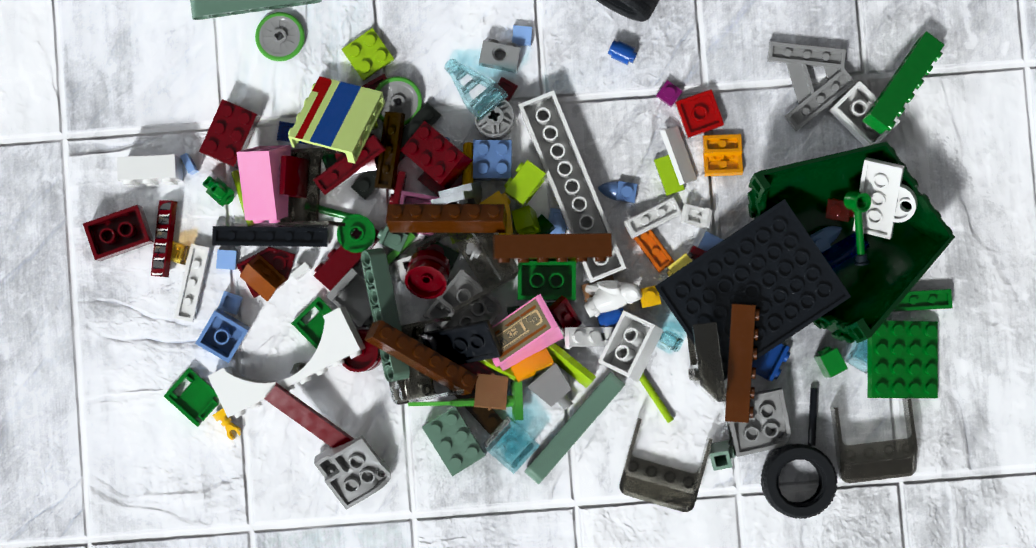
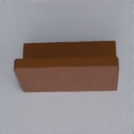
[240,254,287,301]

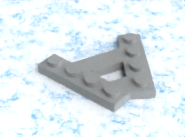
[767,41,856,131]

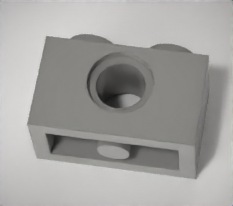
[479,39,521,73]

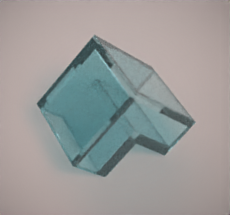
[846,340,867,374]

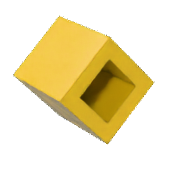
[639,285,661,309]

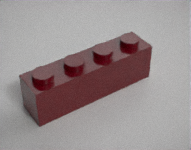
[313,228,379,291]

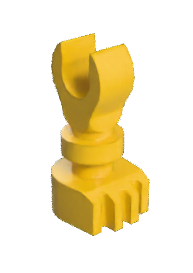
[212,408,242,440]

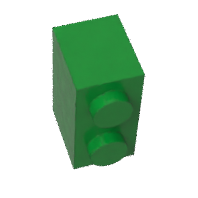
[814,346,848,378]

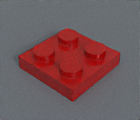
[675,89,724,138]

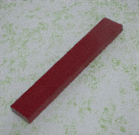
[264,383,354,448]

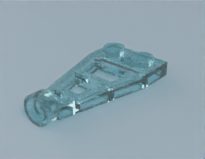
[444,59,508,121]

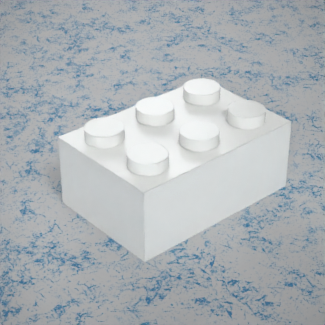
[829,81,901,147]
[117,154,183,187]
[598,310,664,382]

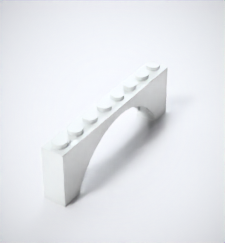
[208,306,366,418]

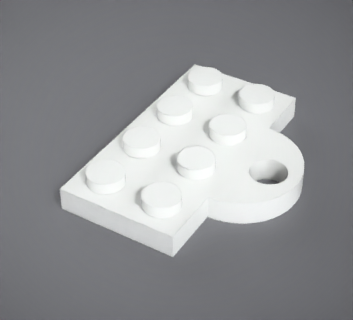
[853,157,918,239]

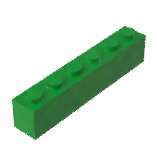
[862,31,944,135]

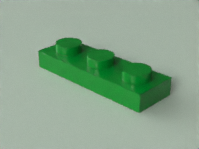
[893,289,953,312]

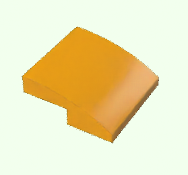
[703,134,743,177]
[510,348,554,382]

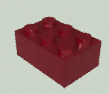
[199,99,261,169]
[400,121,472,189]
[83,205,154,261]

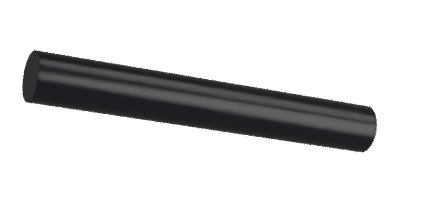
[808,388,818,446]

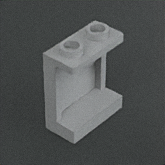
[326,268,373,328]

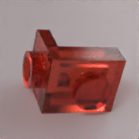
[825,198,855,222]

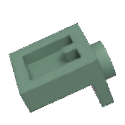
[377,225,409,253]

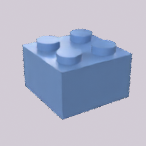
[473,140,512,181]
[195,308,251,363]

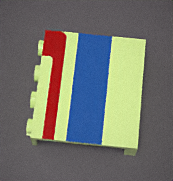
[288,76,385,164]

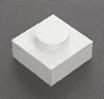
[291,262,312,281]

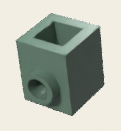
[709,440,736,471]

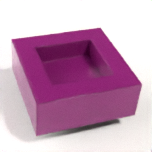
[656,80,683,107]

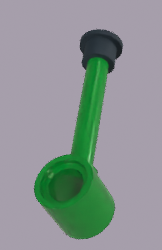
[844,191,871,266]

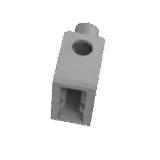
[527,363,573,410]

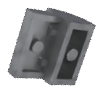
[430,182,482,204]

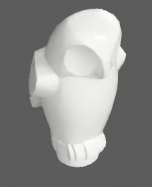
[583,280,642,318]

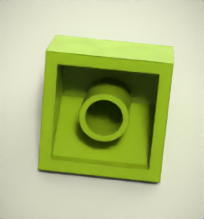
[504,160,547,207]

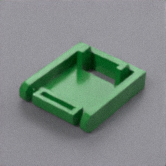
[291,296,333,349]
[164,368,219,427]

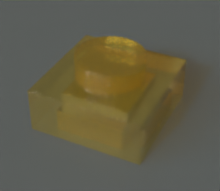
[171,241,190,265]

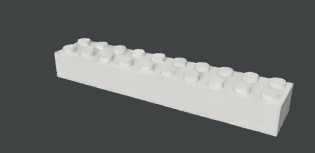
[518,90,626,284]

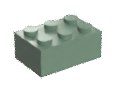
[422,406,486,477]

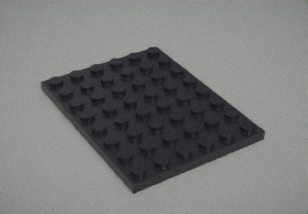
[655,199,851,383]

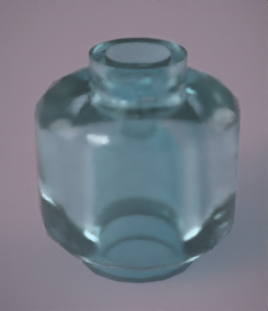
[656,326,684,354]

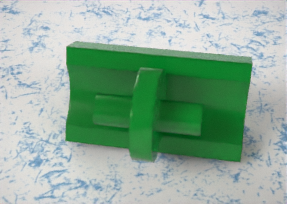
[202,176,234,207]

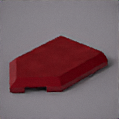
[236,247,296,298]

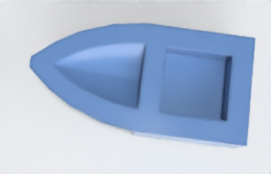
[598,181,638,203]
[810,226,842,253]

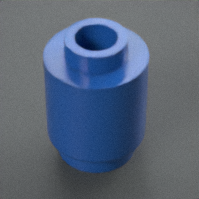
[608,40,637,65]
[597,307,623,327]

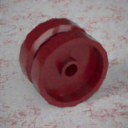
[405,249,451,299]
[342,329,382,372]

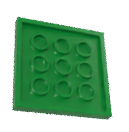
[867,320,938,398]

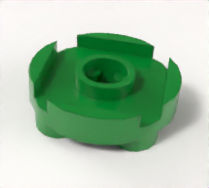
[337,214,376,253]

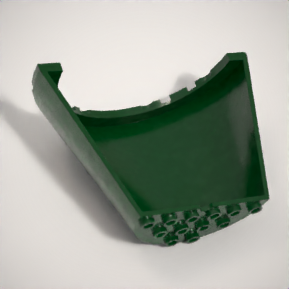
[748,142,955,343]

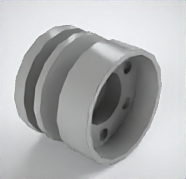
[474,96,515,140]

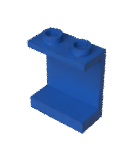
[753,344,791,381]

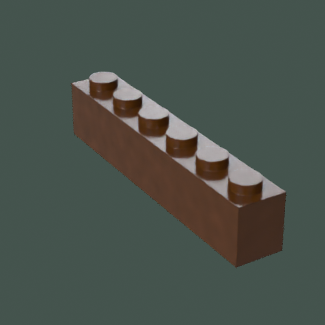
[386,204,507,233]
[493,233,612,263]
[725,303,760,423]
[364,320,479,396]

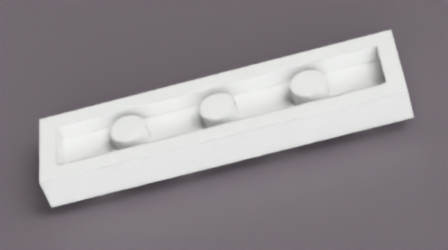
[174,244,211,323]

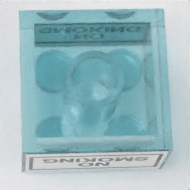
[483,415,540,474]

